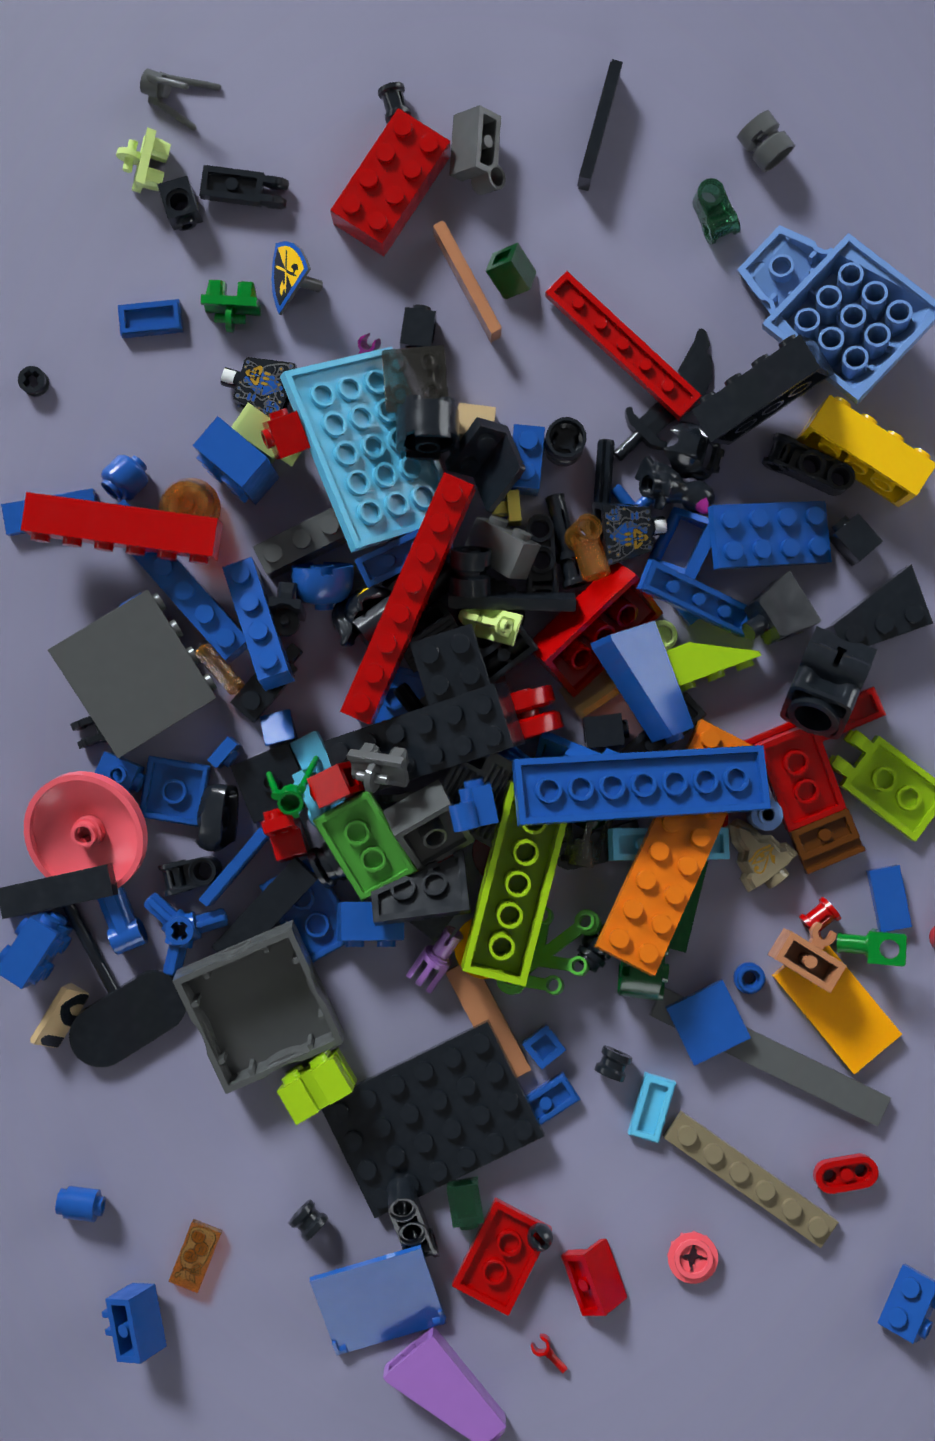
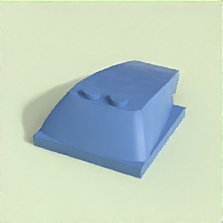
[737,225,935,405]

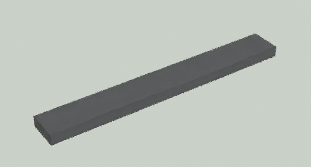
[649,987,891,1126]

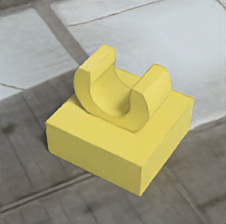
[492,489,522,527]

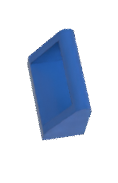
[647,507,711,579]

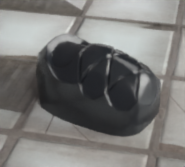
[195,784,239,852]

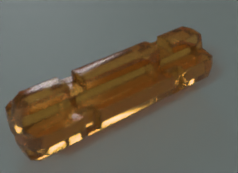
[195,643,245,695]

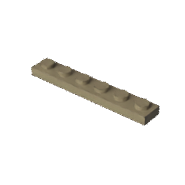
[663,1110,839,1248]

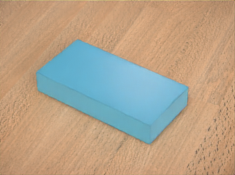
[627,1072,676,1144]

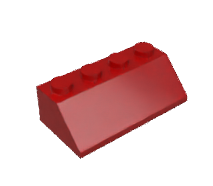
[533,562,663,698]

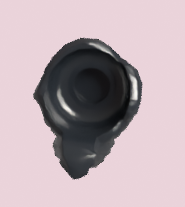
[332,586,391,648]

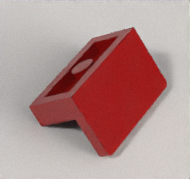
[561,1238,627,1316]

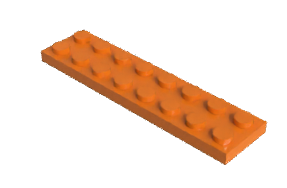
[594,719,753,976]

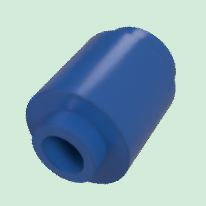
[55,1186,106,1222]

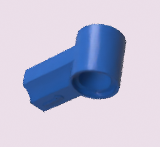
[97,887,148,955]

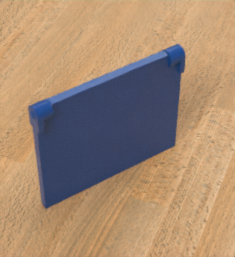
[310,1245,446,1356]

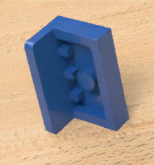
[877,1264,935,1344]

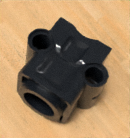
[780,626,877,740]

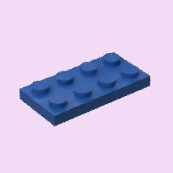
[707,501,832,570]

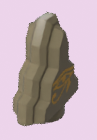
[728,818,798,893]

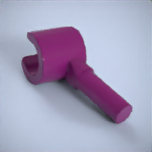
[358,333,381,354]

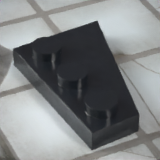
[371,849,471,926]

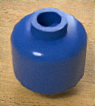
[101,455,148,501]

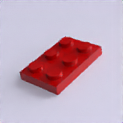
[754,727,847,832]
[452,1197,552,1316]

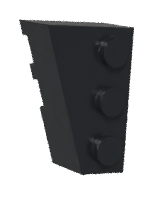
[825,564,933,646]

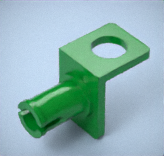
[837,928,907,967]

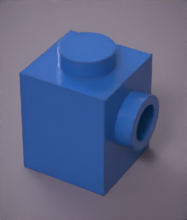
[94,751,146,795]

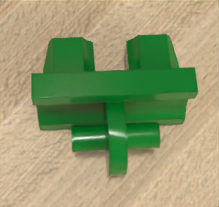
[201,280,261,333]

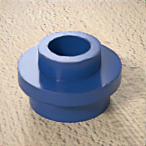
[733,962,765,994]

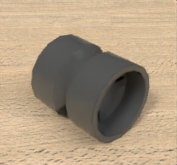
[737,110,795,173]

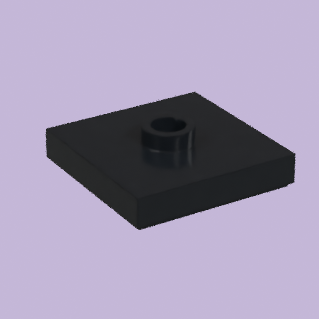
[230,742,305,824]

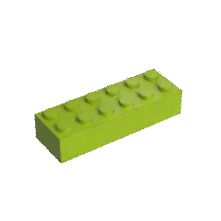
[461,780,567,987]

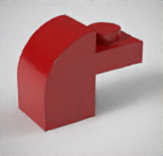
[261,808,310,863]

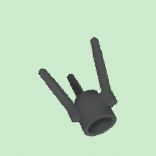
[140,68,221,131]

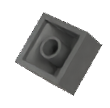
[383,779,475,872]

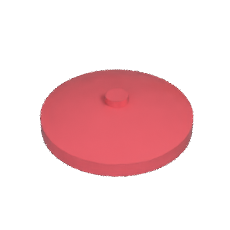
[24,771,148,888]

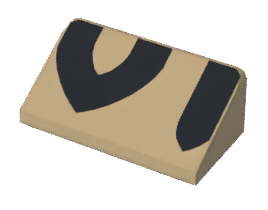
[30,983,89,1048]

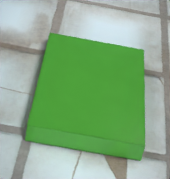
[313,790,417,901]

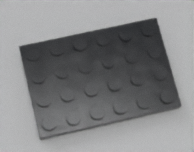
[321,1019,545,1218]

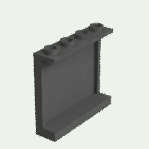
[48,590,218,758]

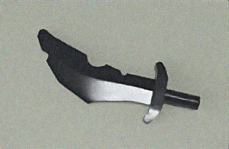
[614,328,712,461]

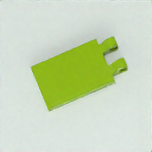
[829,730,935,842]

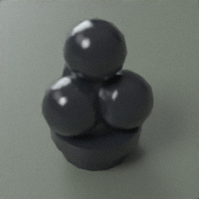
[577,923,613,973]

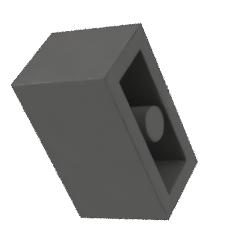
[465,515,541,580]

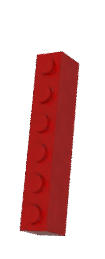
[21,492,223,565]

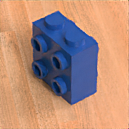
[0,911,73,989]

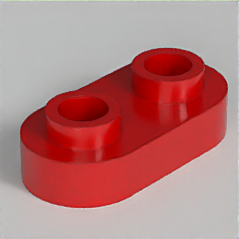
[813,1153,879,1194]

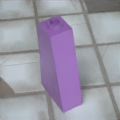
[383,1327,506,1441]

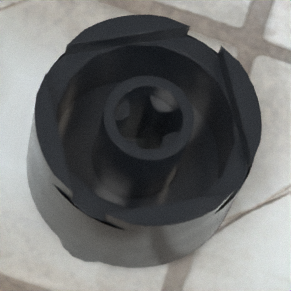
[396,394,460,461]

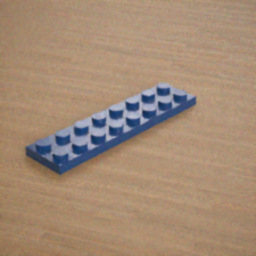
[511,745,771,826]

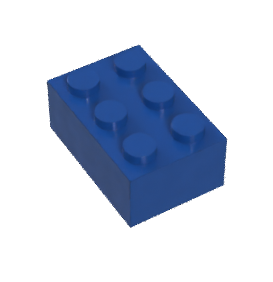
[192,416,280,505]

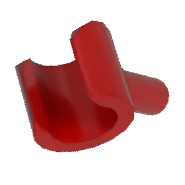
[531,1334,567,1373]

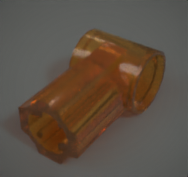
[564,514,611,582]

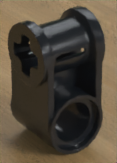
[158,856,222,896]

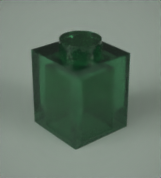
[447,1176,484,1230]

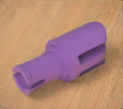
[406,925,463,994]

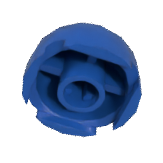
[291,562,354,611]

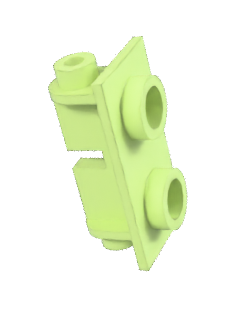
[458,609,523,646]

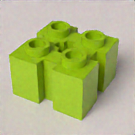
[277,1047,357,1125]

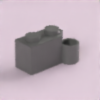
[449,105,506,195]

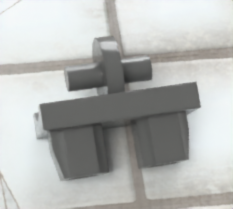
[346,743,410,793]

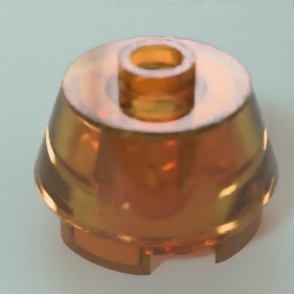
[159,478,221,519]

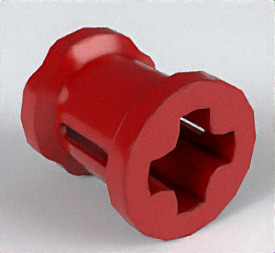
[799,897,841,937]

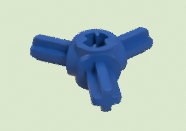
[144,892,228,976]

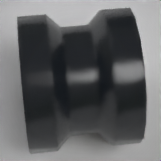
[594,1045,633,1082]
[288,1199,328,1241]

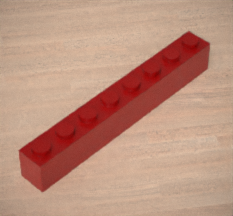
[340,472,476,725]

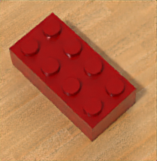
[330,108,451,257]

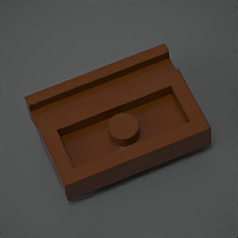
[788,808,866,874]

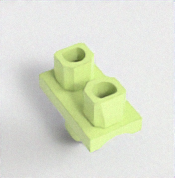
[116,127,171,193]

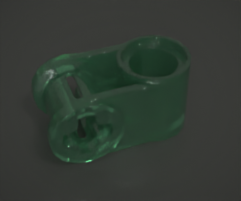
[692,178,741,245]

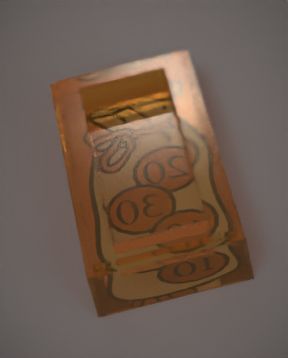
[168,1219,223,1293]

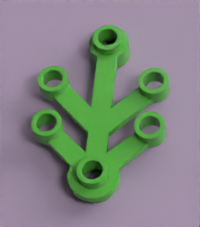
[496,906,602,995]

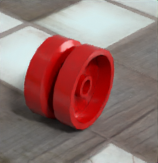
[510,684,565,740]

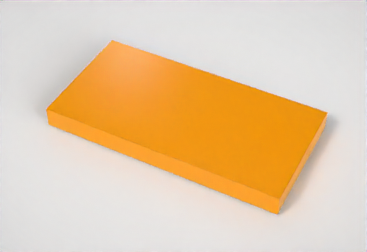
[772,936,902,1074]

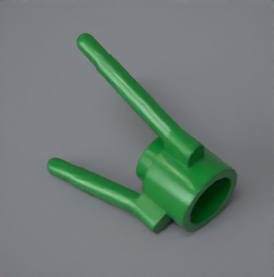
[266,756,319,818]

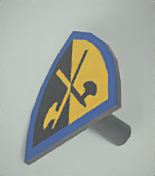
[272,241,323,315]

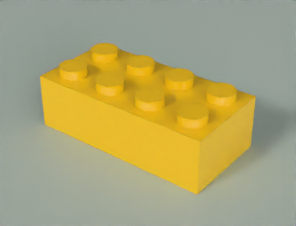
[796,395,935,507]

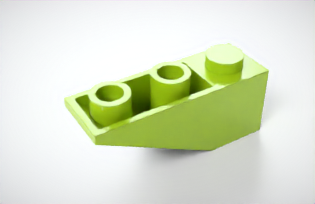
[666,642,761,692]

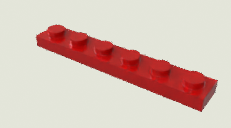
[545,271,702,421]

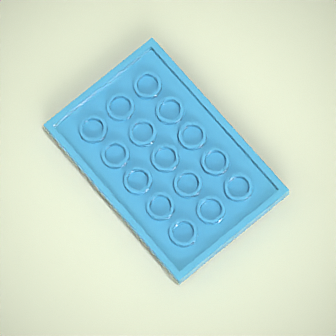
[280,347,444,553]

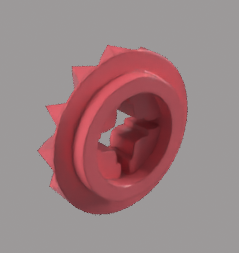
[667,1231,718,1284]

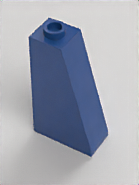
[590,621,694,744]

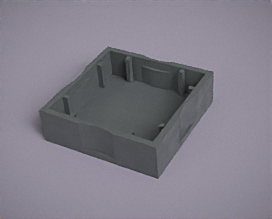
[172,920,344,1094]

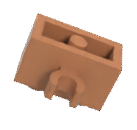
[767,921,847,993]

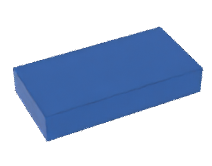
[118,299,184,339]
[866,865,912,932]

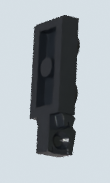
[230,643,303,723]

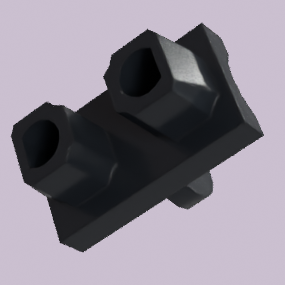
[268,582,306,637]

